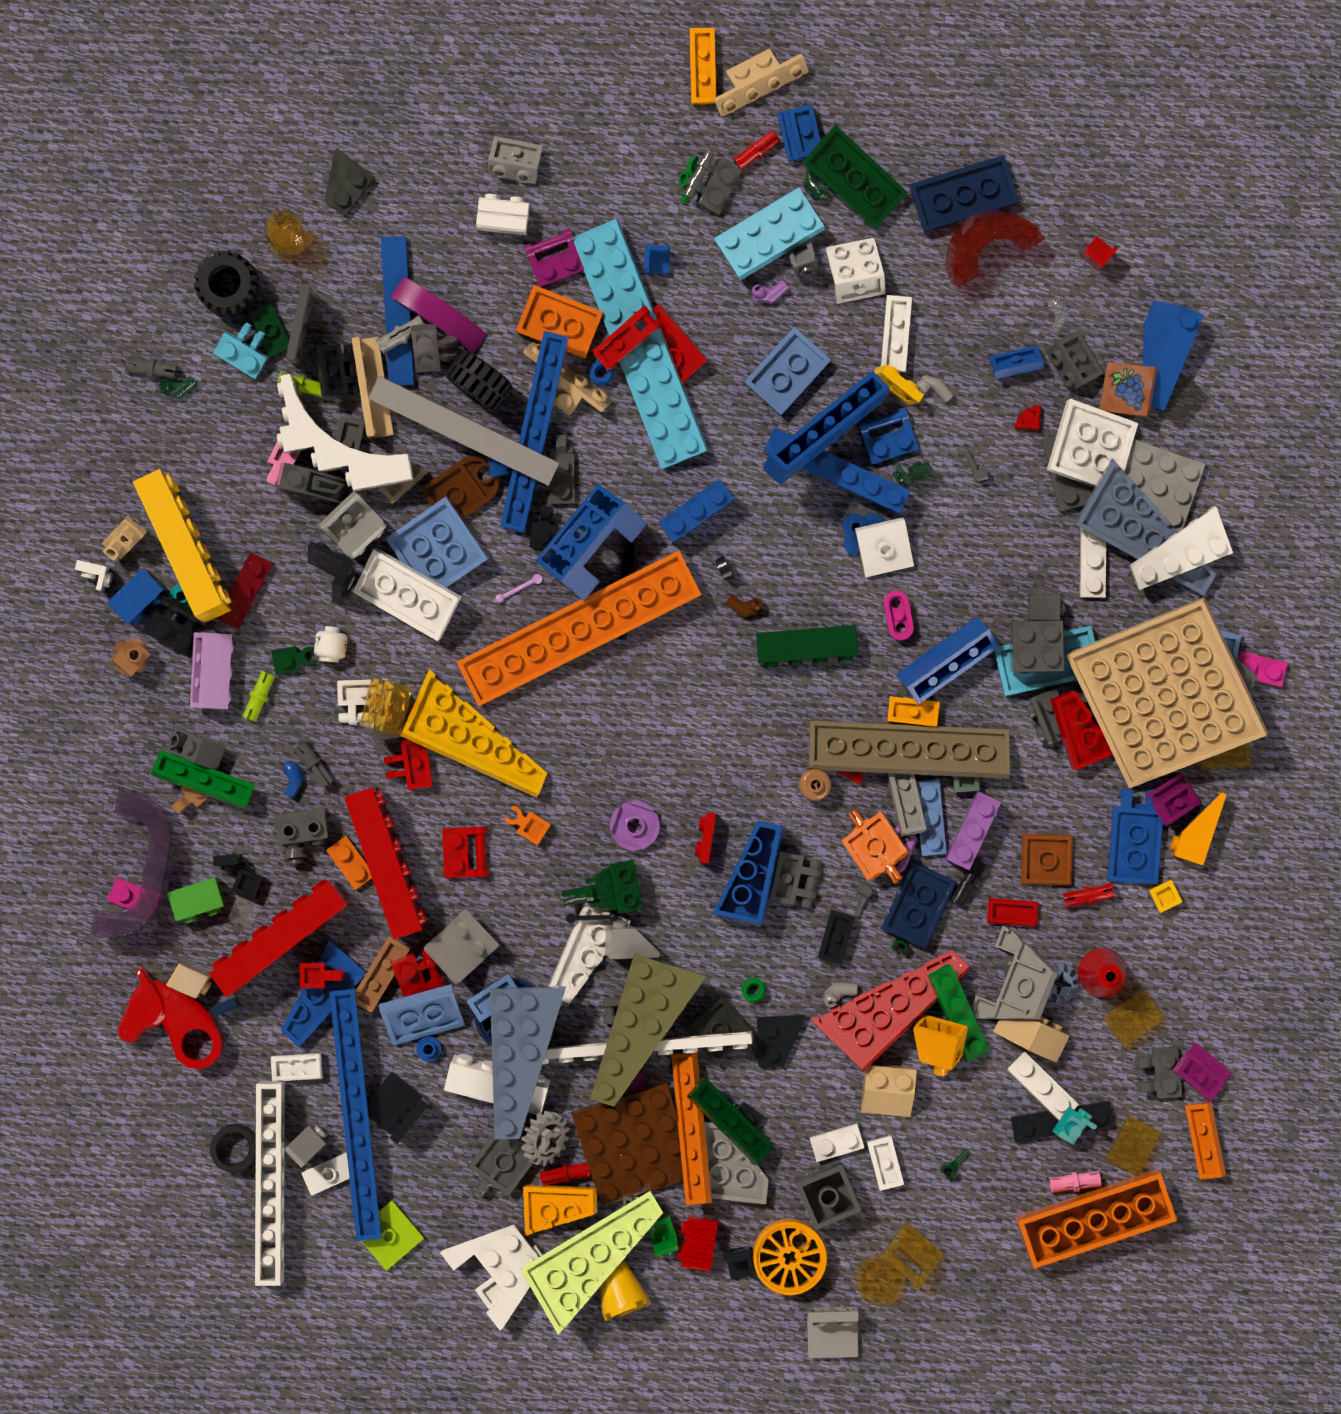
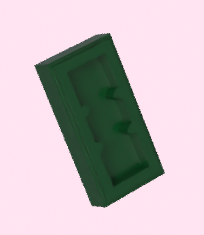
[249,302,289,359]

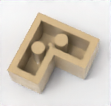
[993,1017,1069,1063]

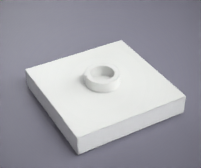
[855,517,914,577]

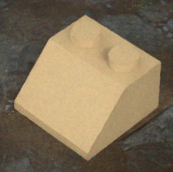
[861,1063,917,1117]

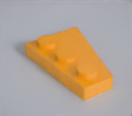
[523,1185,597,1236]

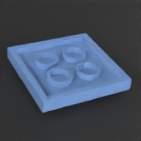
[385,496,489,588]

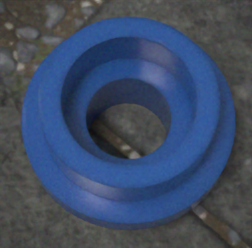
[590,361,614,386]
[416,1036,441,1062]

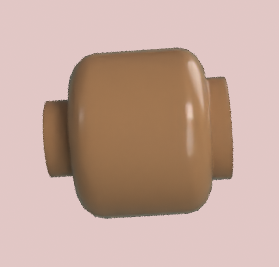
[798,769,831,801]

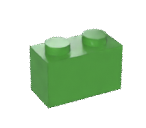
[167,877,227,924]

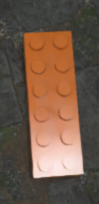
[1015,1169,1177,1269]

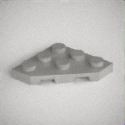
[704,1121,769,1204]

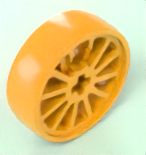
[752,1218,827,1295]

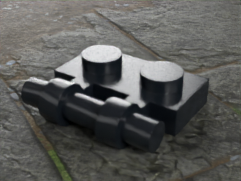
[314,344,360,397]
[142,596,207,656]

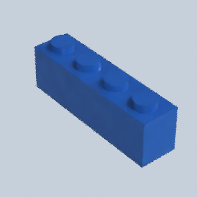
[896,617,999,705]

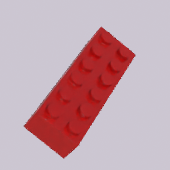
[344,787,428,940]
[208,879,352,997]

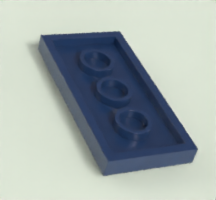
[909,155,1019,233]

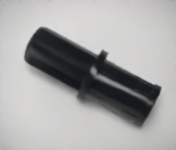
[949,859,986,908]

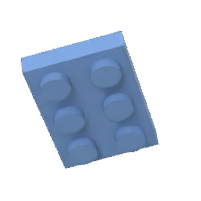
[744,327,831,416]
[379,984,465,1045]

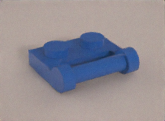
[858,407,919,465]

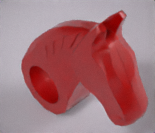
[117,967,225,1070]

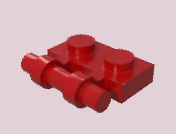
[390,949,446,997]

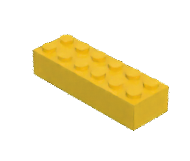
[133,469,232,623]

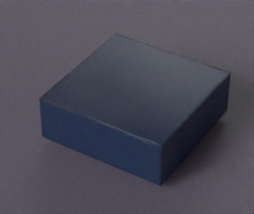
[211,996,240,1016]

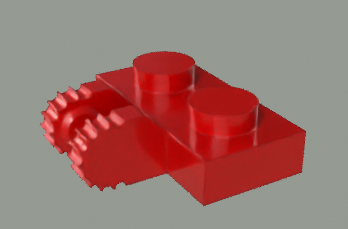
[384,739,433,790]

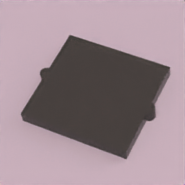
[1154,374,1209,430]

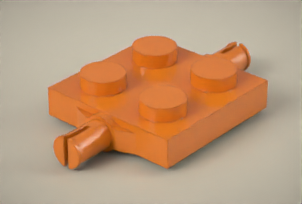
[841,809,910,884]

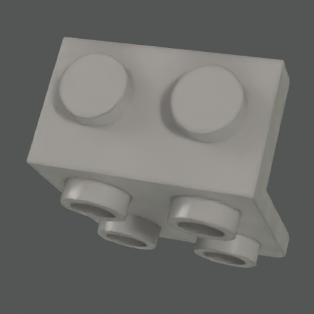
[319,491,387,559]

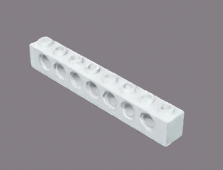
[255,1081,285,1286]

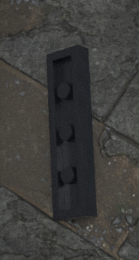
[1010,1100,1114,1142]

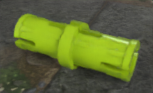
[242,670,276,722]

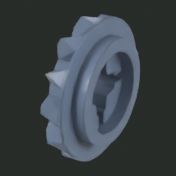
[1048,963,1079,1003]

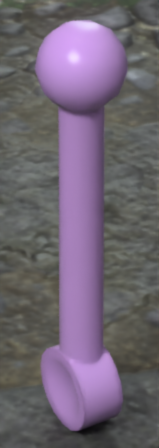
[495,574,542,603]

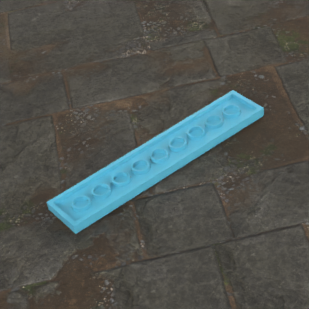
[573,219,709,469]

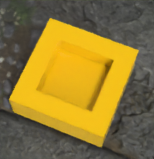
[1148,879,1182,913]

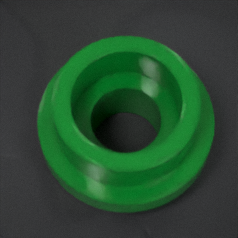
[741,977,766,1003]

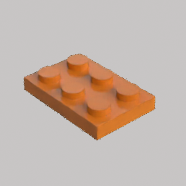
[516,285,603,359]

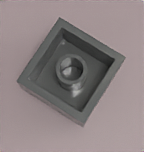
[1009,621,1064,673]
[795,1161,862,1231]

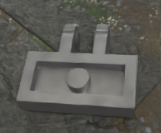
[411,324,459,373]

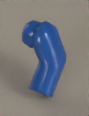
[282,761,304,799]

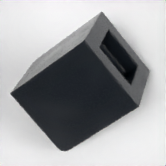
[725,1246,756,1280]

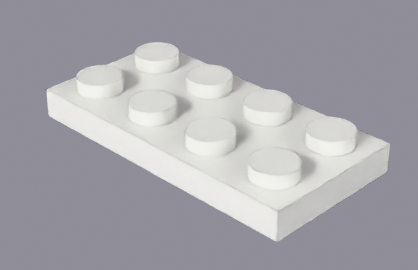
[353,548,462,641]

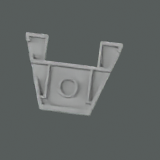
[971,926,1058,1020]

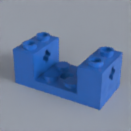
[535,484,647,600]

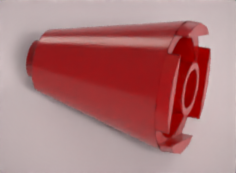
[1078,948,1128,998]

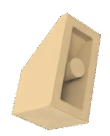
[166,960,212,998]

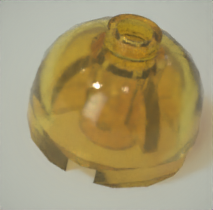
[264,208,315,256]

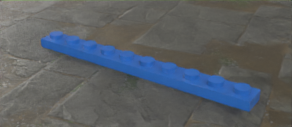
[330,988,382,1241]

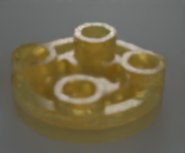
[855,1254,905,1305]

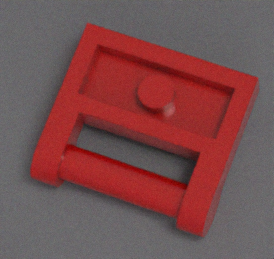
[442,826,489,878]

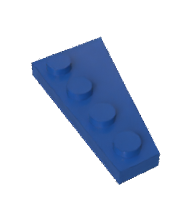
[281,939,367,1047]

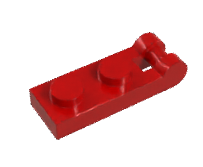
[592,306,662,370]

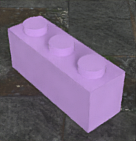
[190,633,234,709]

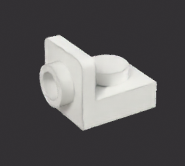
[75,560,113,592]

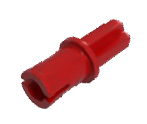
[733,131,780,171]
[540,1162,590,1186]

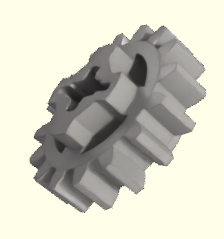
[521,1111,569,1166]

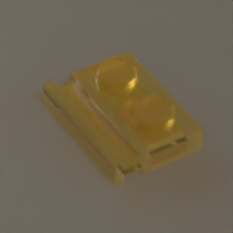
[1102,988,1165,1048]
[1105,1114,1161,1176]

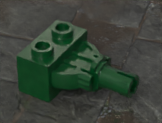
[562,859,643,914]

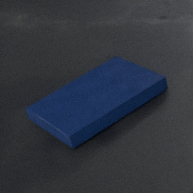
[880,861,957,950]

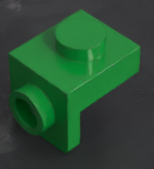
[648,1212,679,1256]

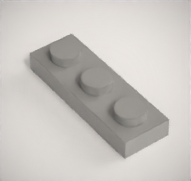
[887,773,927,836]

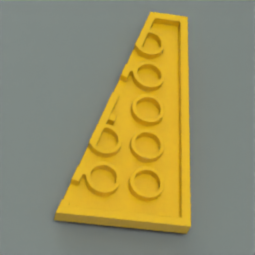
[400,669,547,798]

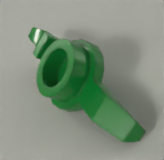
[679,156,699,204]

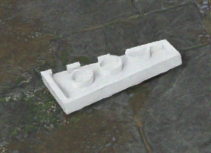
[1129,506,1233,590]
[548,902,631,1003]

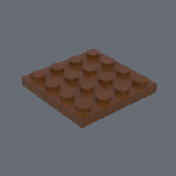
[571,1081,683,1207]

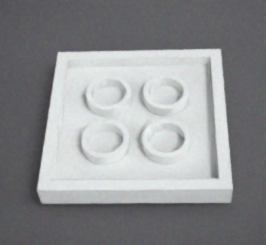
[1047,399,1138,487]

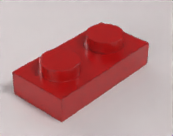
[694,812,716,863]

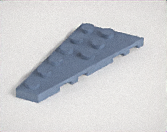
[490,986,566,1140]

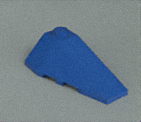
[1142,301,1204,411]

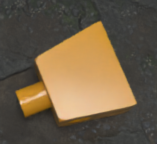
[914,1014,968,1076]

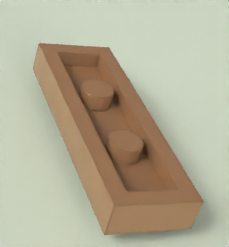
[356,935,410,1013]

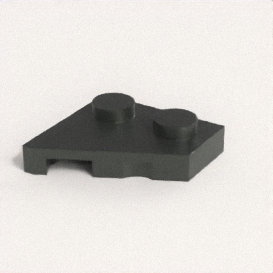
[325,148,375,217]

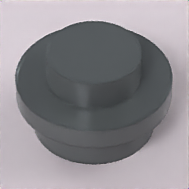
[283,848,309,866]

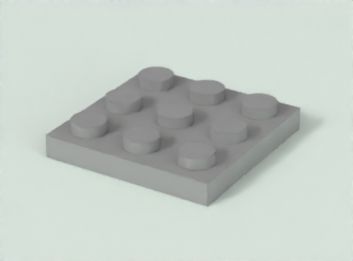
[1124,440,1205,532]

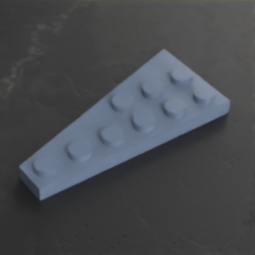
[1074,459,1217,596]

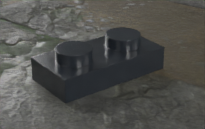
[817,910,855,965]

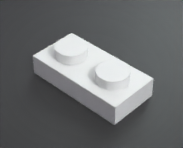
[809,1123,864,1162]
[867,1135,904,1191]

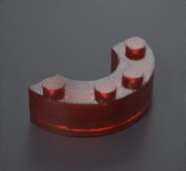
[946,209,1045,288]

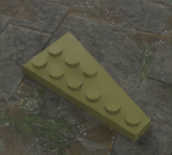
[590,954,707,1106]

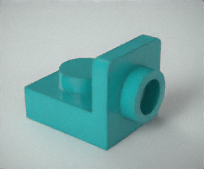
[1052,1107,1097,1145]

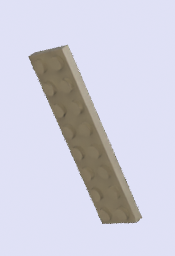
[809,721,1010,779]

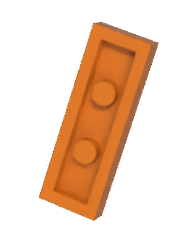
[1185,1102,1226,1179]

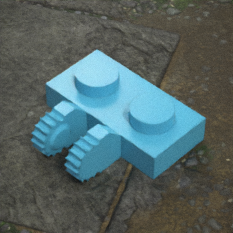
[213,323,269,379]

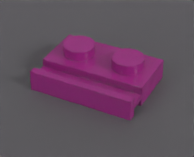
[1147,772,1201,826]
[1172,1042,1232,1102]

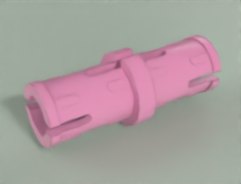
[1049,1171,1101,1193]

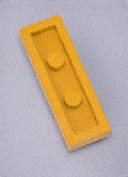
[690,28,716,105]

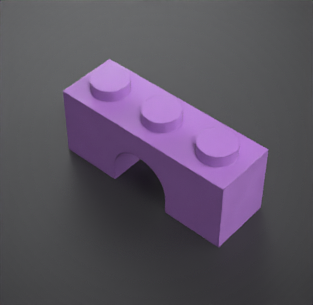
[944,791,1001,870]

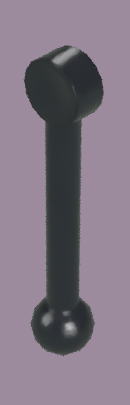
[566,912,618,923]

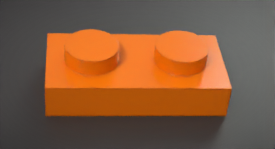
[326,835,372,890]

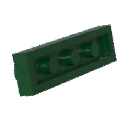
[687,1077,774,1165]

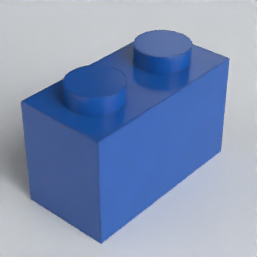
[107,568,167,625]

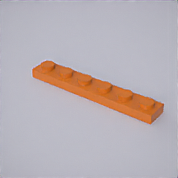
[671,1052,712,1205]

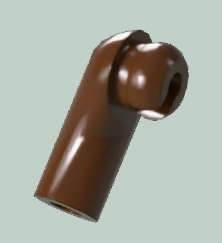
[725,594,763,617]

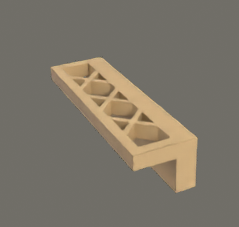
[352,337,394,439]

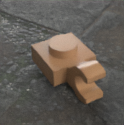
[172,787,209,814]

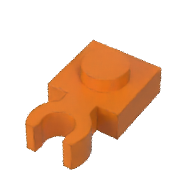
[504,806,551,846]

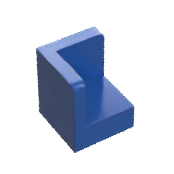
[644,244,670,275]

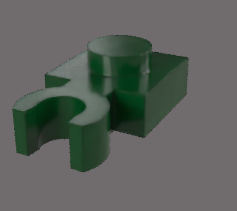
[271,646,317,675]

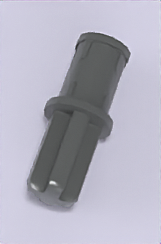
[294,741,333,788]

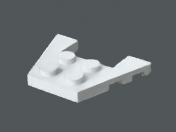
[440,1224,539,1330]

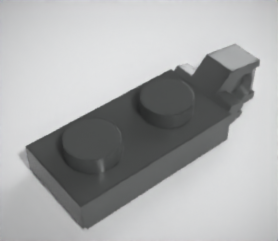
[549,435,575,504]

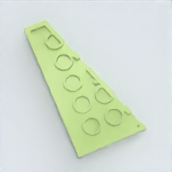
[520,1191,663,1335]

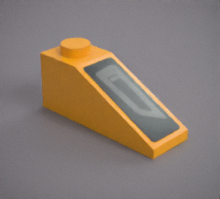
[1169,792,1227,865]

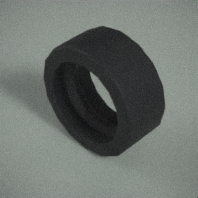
[210,1124,256,1172]

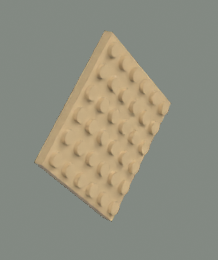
[1066,597,1268,788]

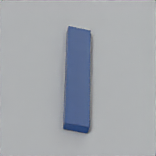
[381,236,414,386]

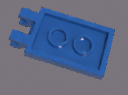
[1107,788,1163,884]

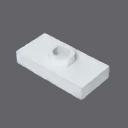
[271,1053,323,1082]
[301,1152,349,1196]

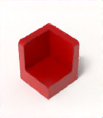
[1080,236,1118,272]

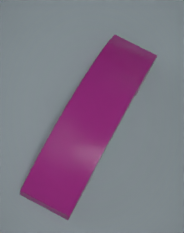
[390,277,487,353]

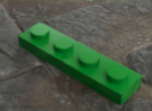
[151,750,255,809]
[927,964,989,1063]

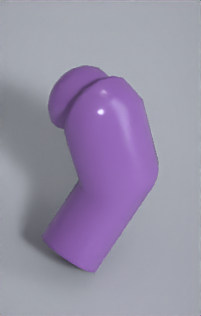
[752,280,789,304]

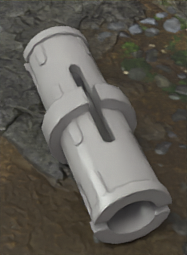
[375,315,424,354]

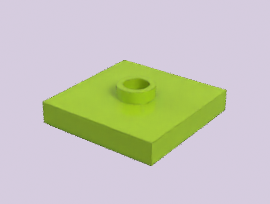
[354,1199,425,1271]

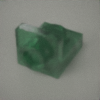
[892,461,933,488]

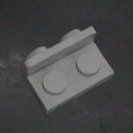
[487,136,543,184]

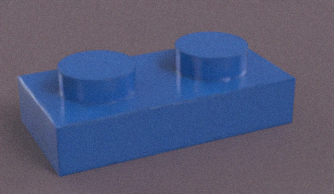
[989,345,1044,379]

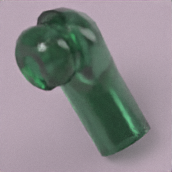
[804,168,829,201]
[159,376,198,399]

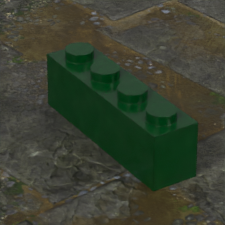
[756,625,858,668]

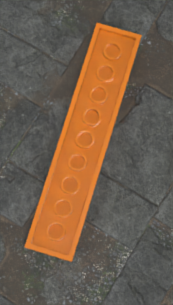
[456,550,702,706]

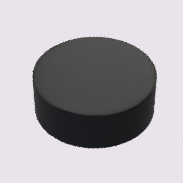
[715,555,735,581]

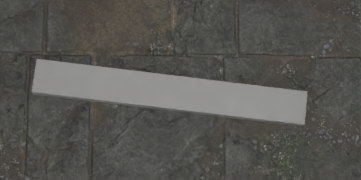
[368,376,560,486]

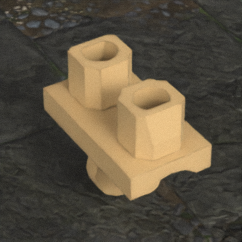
[101,515,147,560]

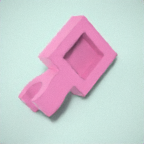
[266,441,302,486]

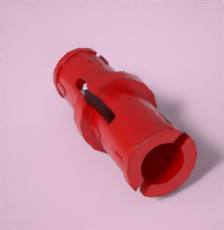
[1063,882,1115,909]

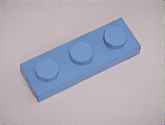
[916,779,947,856]

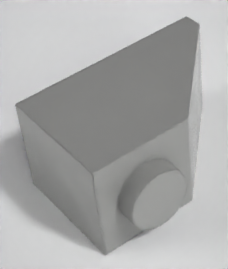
[605,920,660,959]
[284,1123,328,1168]

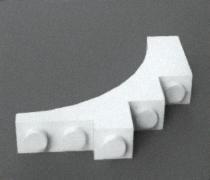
[277,374,414,491]

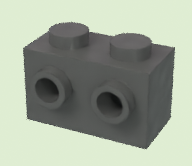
[274,808,330,849]

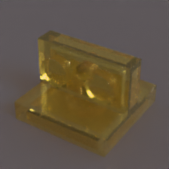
[360,677,413,736]

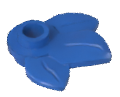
[842,513,886,557]

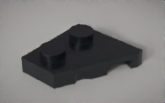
[756,1014,805,1067]

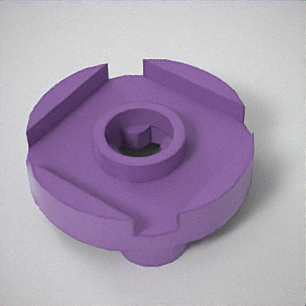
[610,801,660,851]

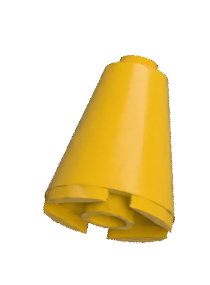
[599,1260,651,1321]

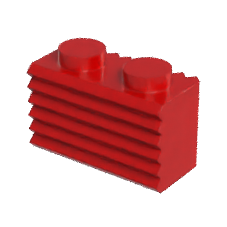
[676,1215,718,1272]

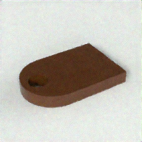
[420,456,500,520]

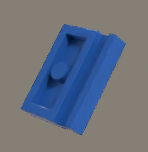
[777,104,821,162]

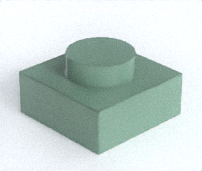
[952,776,980,792]

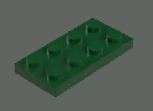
[801,125,908,230]

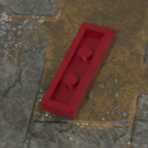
[217,552,273,630]

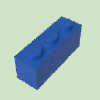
[658,479,734,544]

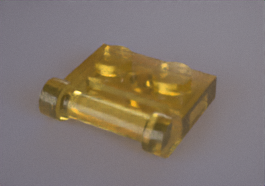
[878,1222,944,1290]

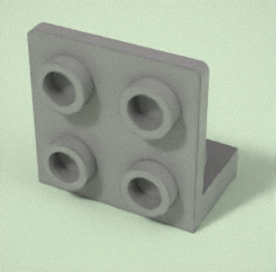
[424,909,499,984]
[807,1306,859,1358]

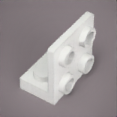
[826,238,886,304]

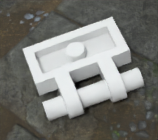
[337,679,389,725]

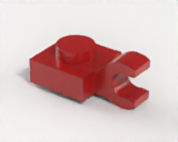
[300,962,344,988]

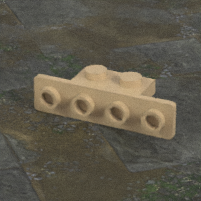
[714,48,808,117]
[523,342,612,416]

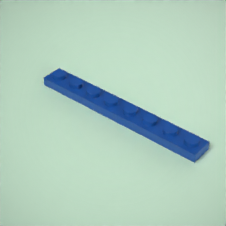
[500,331,569,532]

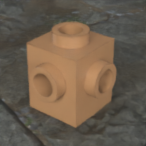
[107,638,150,678]

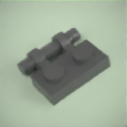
[684,150,742,215]
[769,851,821,909]

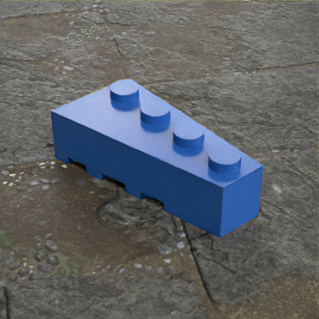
[712,821,785,924]

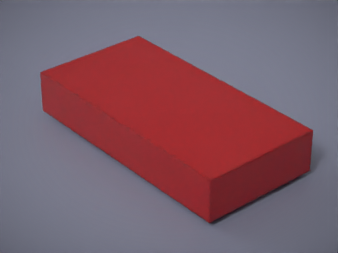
[986,898,1039,927]

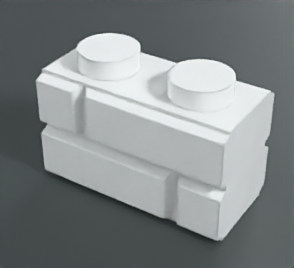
[476,194,530,236]

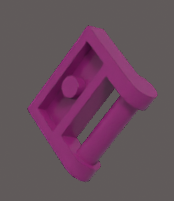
[523,228,584,288]

